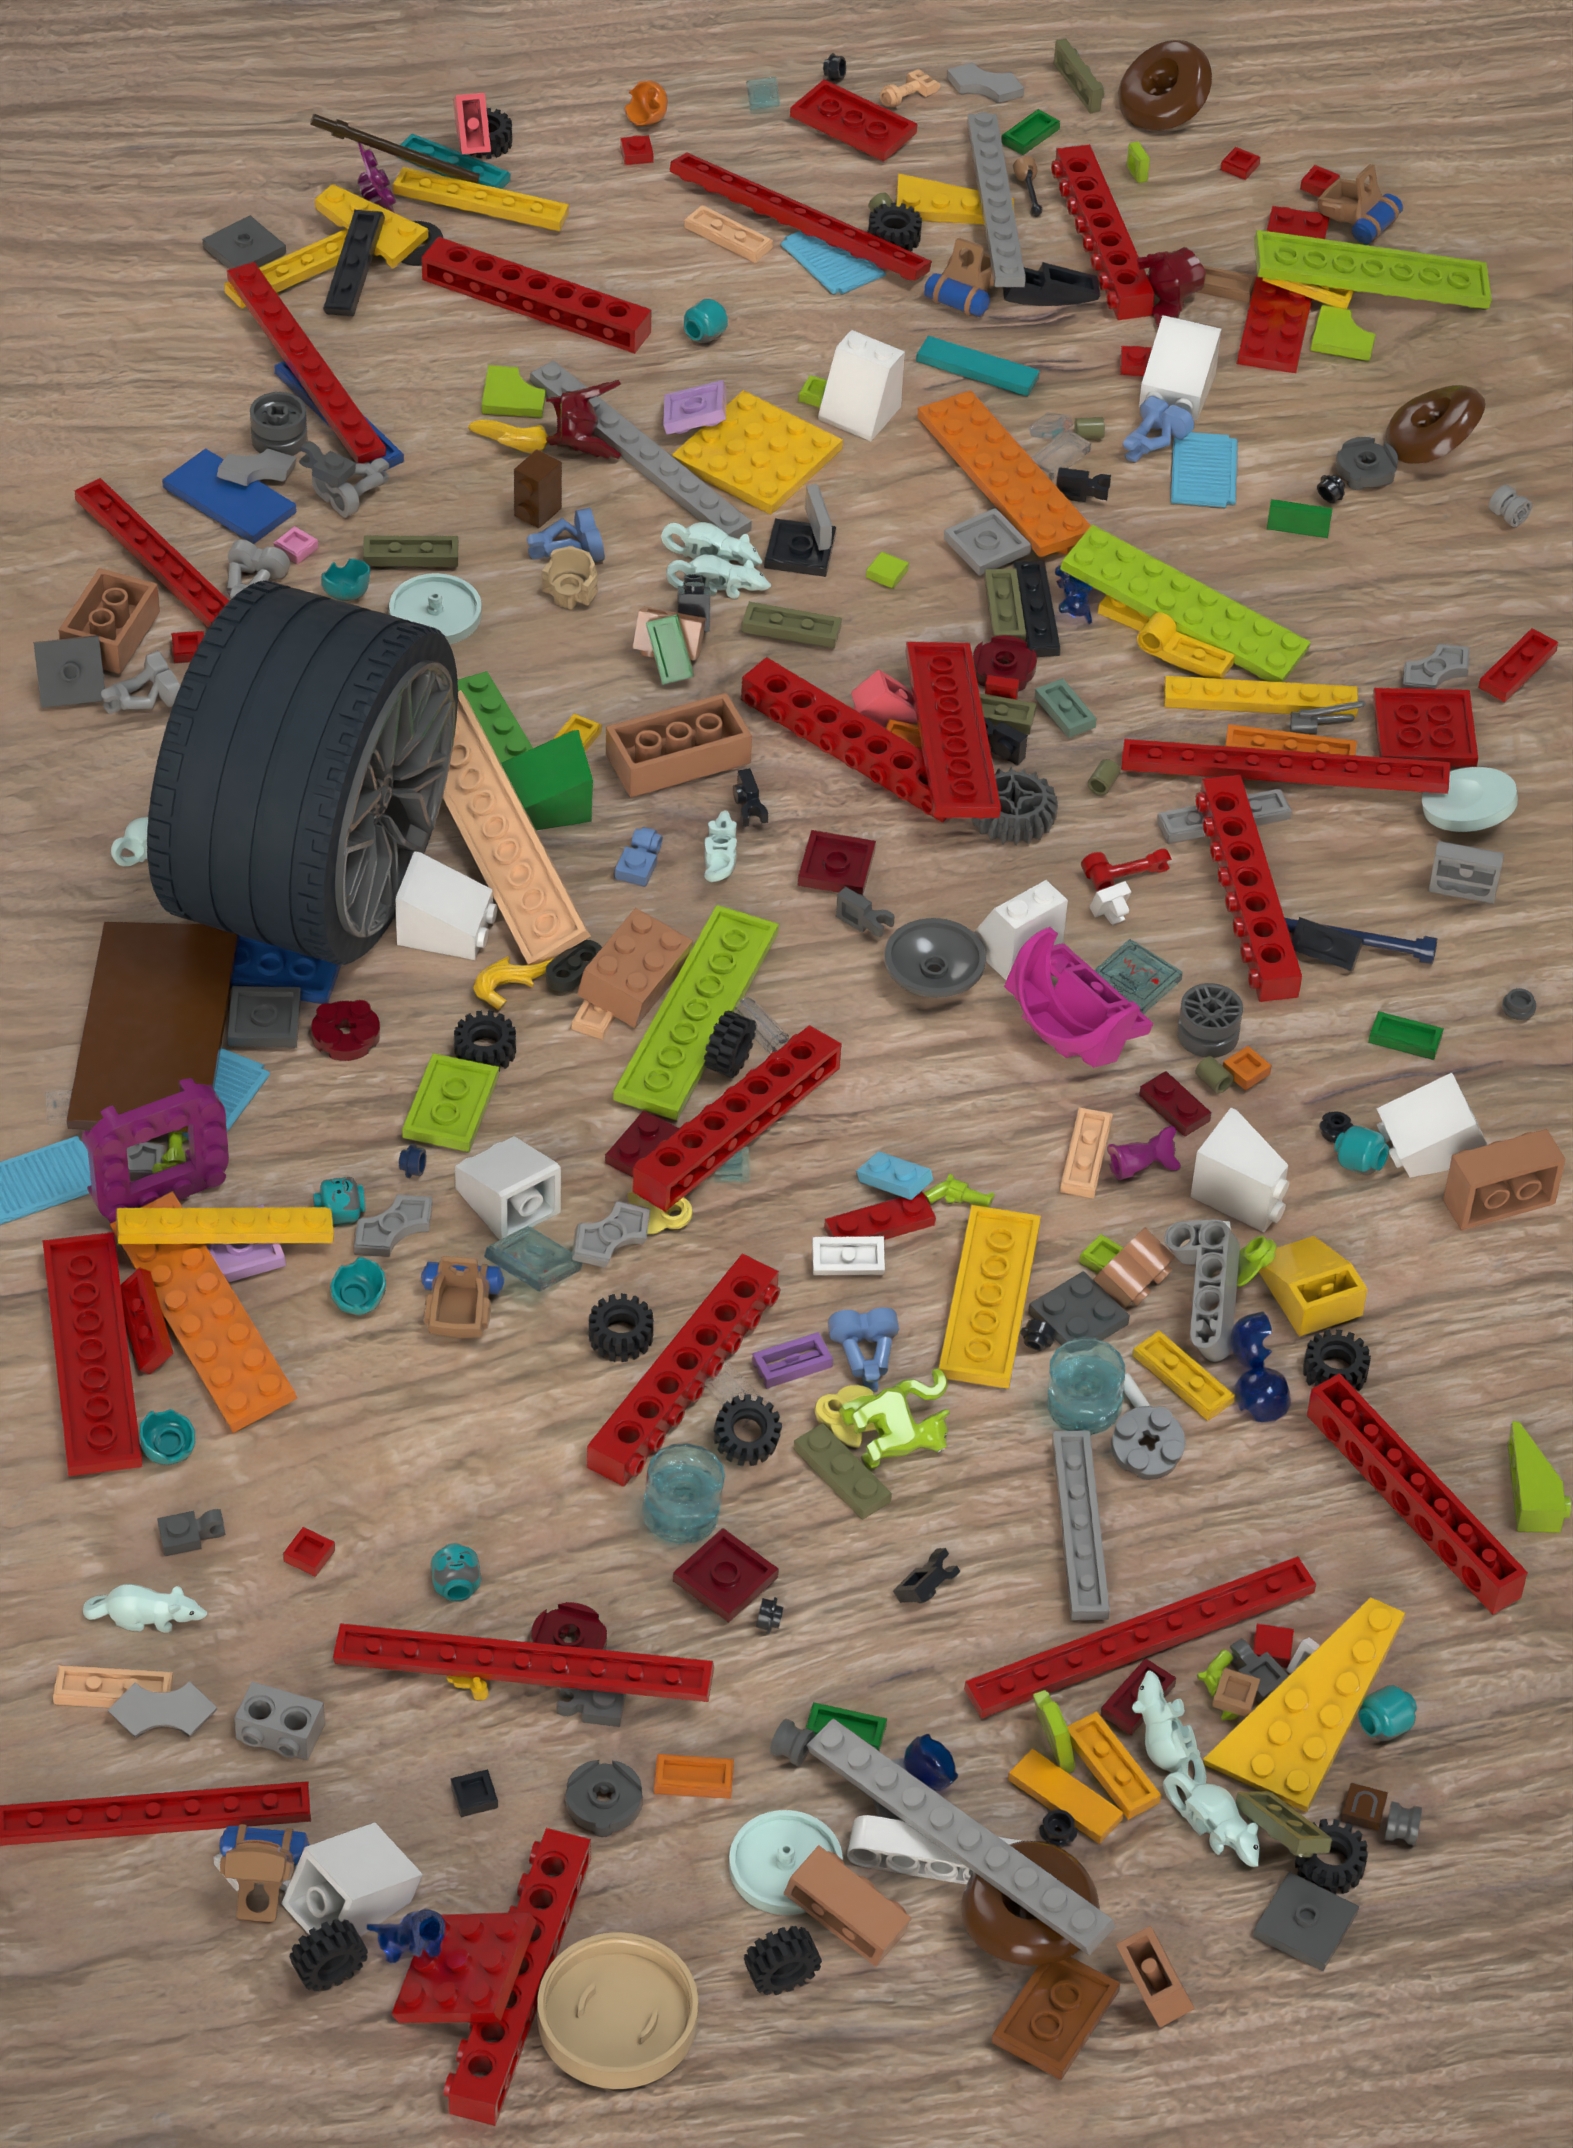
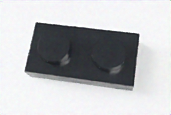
[1291,917,1364,971]

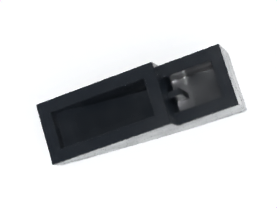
[1003,262,1100,306]

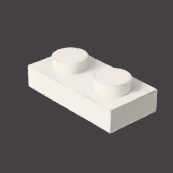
[812,1236,885,1275]

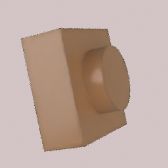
[1212,1668,1260,1717]

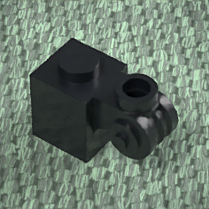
[677,574,710,632]

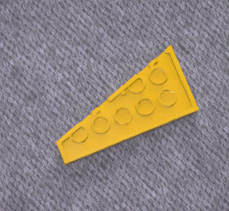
[1203,1597,1405,1813]

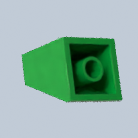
[501,730,593,831]

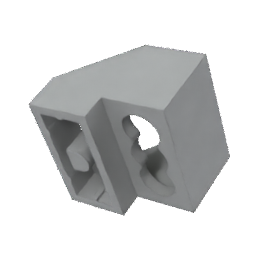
[1428,841,1504,904]

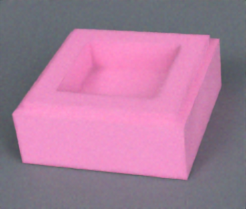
[274,526,318,565]

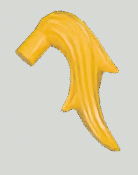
[468,420,548,454]
[473,956,553,1011]

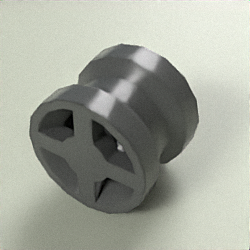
[770,1718,815,1766]
[1385,1801,1422,1845]

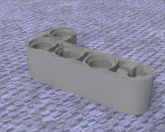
[1164,1219,1240,1362]

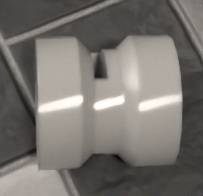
[1489,485,1533,527]

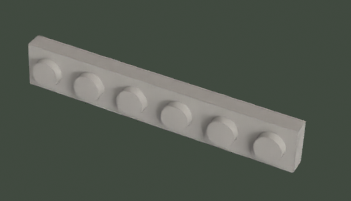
[1052,1431,1110,1620]

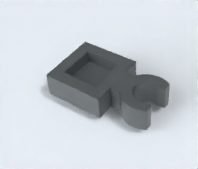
[557,1687,626,1727]

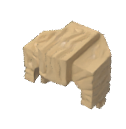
[542,546,598,610]

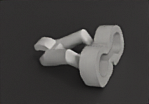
[312,458,389,518]
[226,539,290,599]
[101,650,180,714]

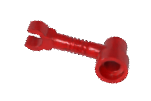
[1081,849,1172,891]

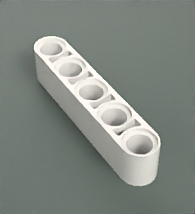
[847,1815,1021,1885]

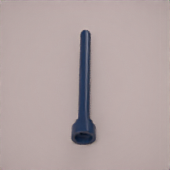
[1284,917,1438,964]

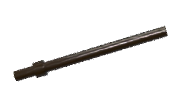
[310,114,480,183]

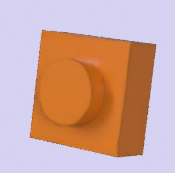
[1223,1046,1272,1091]

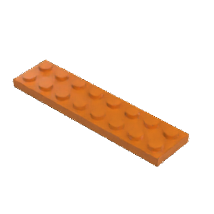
[917,390,1091,557]
[109,1191,298,1433]

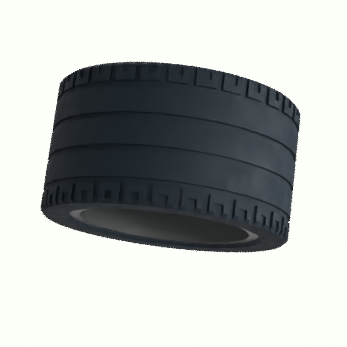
[147,580,458,965]

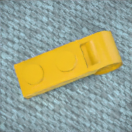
[1137,612,1235,679]

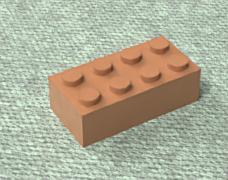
[606,693,752,798]

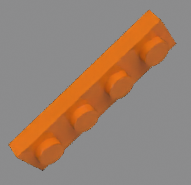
[1225,724,1357,755]

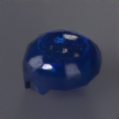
[1231,1311,1272,1370]
[1234,1366,1291,1422]
[903,1734,958,1791]

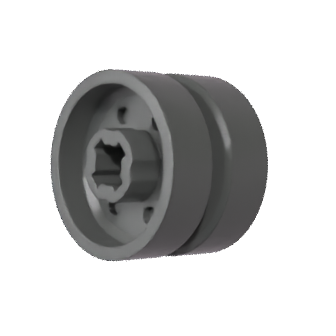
[250,392,308,456]
[1177,983,1243,1058]

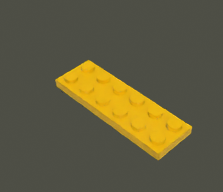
[939,1205,1041,1389]

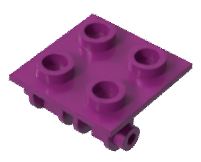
[357,142,396,213]

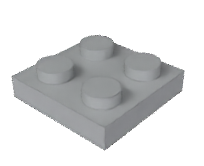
[944,508,1031,576]

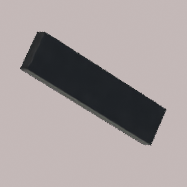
[323,210,385,316]
[1013,561,1060,657]

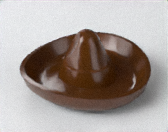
[1118,40,1212,130]
[1386,385,1486,464]
[961,1841,1100,1965]

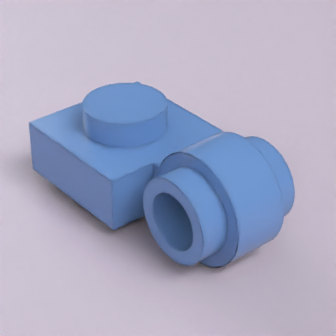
[615,827,663,887]

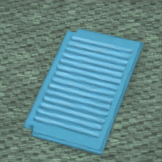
[781,231,886,294]
[1171,432,1238,508]
[182,1048,270,1140]
[0,1136,91,1225]

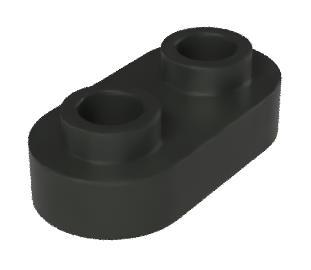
[546,940,602,992]

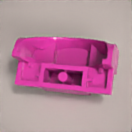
[1004,927,1154,1068]

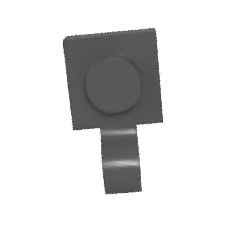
[299,441,356,488]
[836,887,895,937]
[157,1509,226,1556]
[1230,1638,1289,1704]

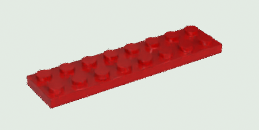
[1237,206,1330,374]
[905,642,1001,819]
[42,1232,143,1476]

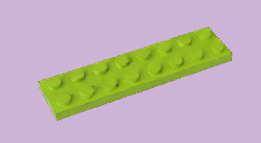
[1254,230,1492,309]
[1060,524,1311,682]
[613,905,779,1121]

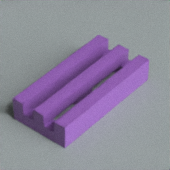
[752,1332,833,1389]

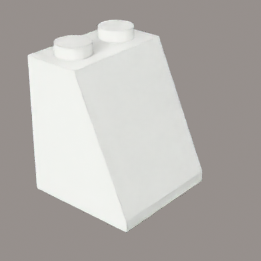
[1139,315,1221,421]
[818,330,905,442]
[395,851,498,960]
[974,880,1068,980]
[1377,1073,1488,1178]
[1191,1108,1289,1233]
[455,1136,561,1243]
[281,1823,423,1937]

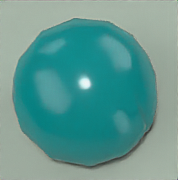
[321,558,370,601]
[330,1257,386,1315]
[139,1409,195,1465]

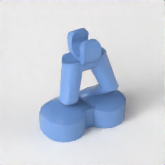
[1123,396,1194,462]
[527,507,605,562]
[828,1307,899,1392]

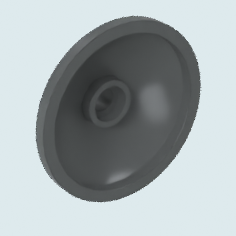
[884,918,986,998]

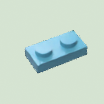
[856,1151,933,1200]

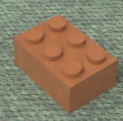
[58,568,160,674]
[577,907,693,1028]
[1443,1129,1566,1230]

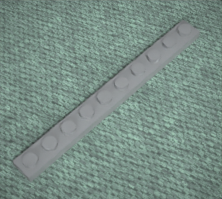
[967,112,1025,287]
[530,360,752,538]
[807,1719,1116,1955]

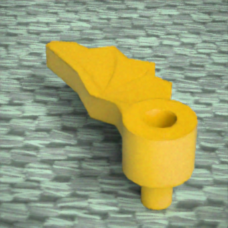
[447,1676,489,1701]

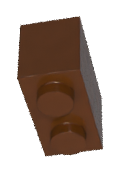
[514,449,562,528]

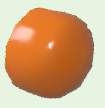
[625,80,668,126]

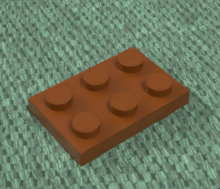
[991,1956,1121,2080]

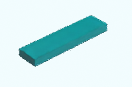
[396,134,511,189]
[916,336,1040,396]

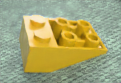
[1259,1236,1368,1337]

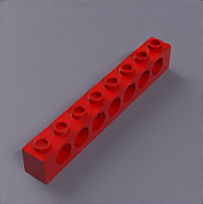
[1051,144,1155,320]
[422,237,652,354]
[741,657,947,823]
[1195,775,1302,1002]
[632,1025,842,1212]
[587,1253,781,1487]
[1307,1373,1528,1615]
[443,1828,591,2126]

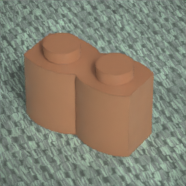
[1093,1227,1175,1309]

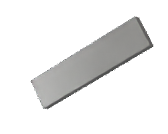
[1157,788,1292,844]

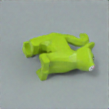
[839,1368,950,1471]

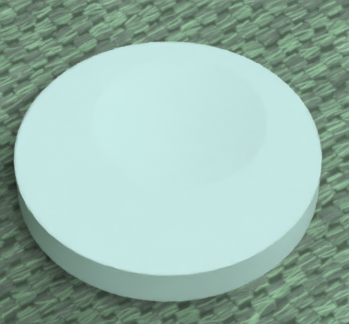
[389,573,482,645]
[1422,767,1518,832]
[729,1810,843,1915]

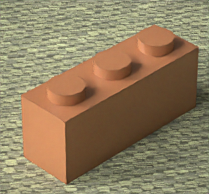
[784,1845,911,1967]

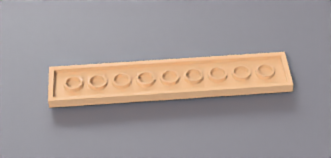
[443,690,591,965]

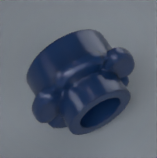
[399,1144,427,1178]

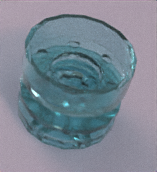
[1047,1337,1125,1435]
[642,1443,725,1544]

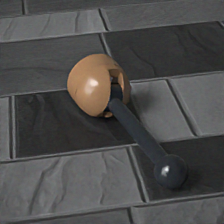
[1013,156,1043,216]

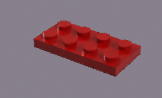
[790,79,918,162]

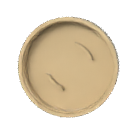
[538,1932,698,2089]

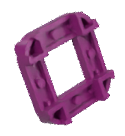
[82,1078,229,1223]

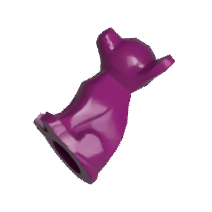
[1107,1126,1181,1180]

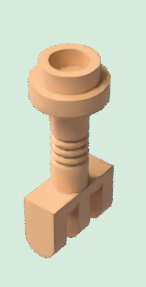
[880,69,940,108]

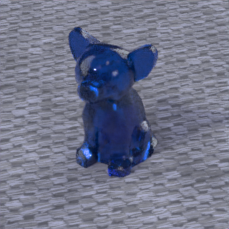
[1055,565,1092,624]
[366,1908,445,1963]

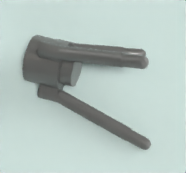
[1290,701,1366,735]

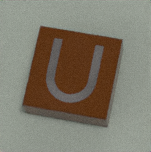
[1341,1783,1388,1831]

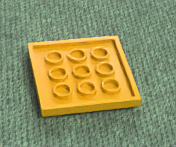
[671,390,843,515]

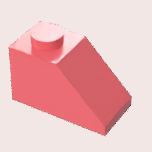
[453,93,491,155]
[851,669,917,727]

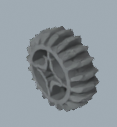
[972,767,1058,846]

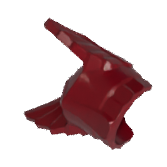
[1137,247,1206,329]
[546,380,621,459]

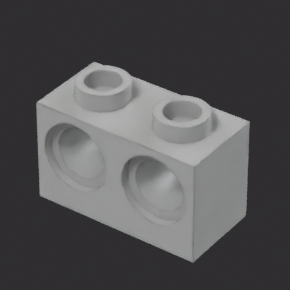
[235,1681,325,1761]

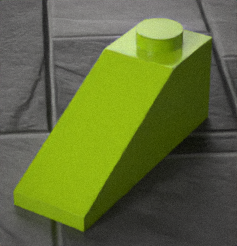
[1507,1421,1571,1533]

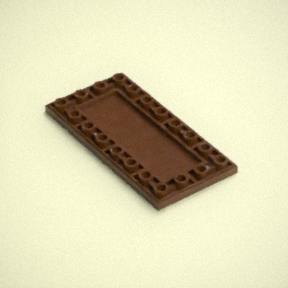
[66,922,240,1132]

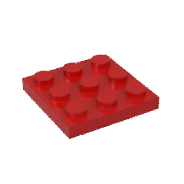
[1372,688,1479,767]
[392,1912,537,2023]

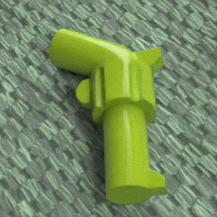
[152,1132,187,1174]
[924,1173,995,1208]
[1197,1649,1239,1721]

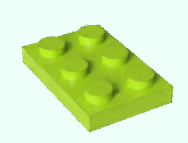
[402,1053,499,1152]

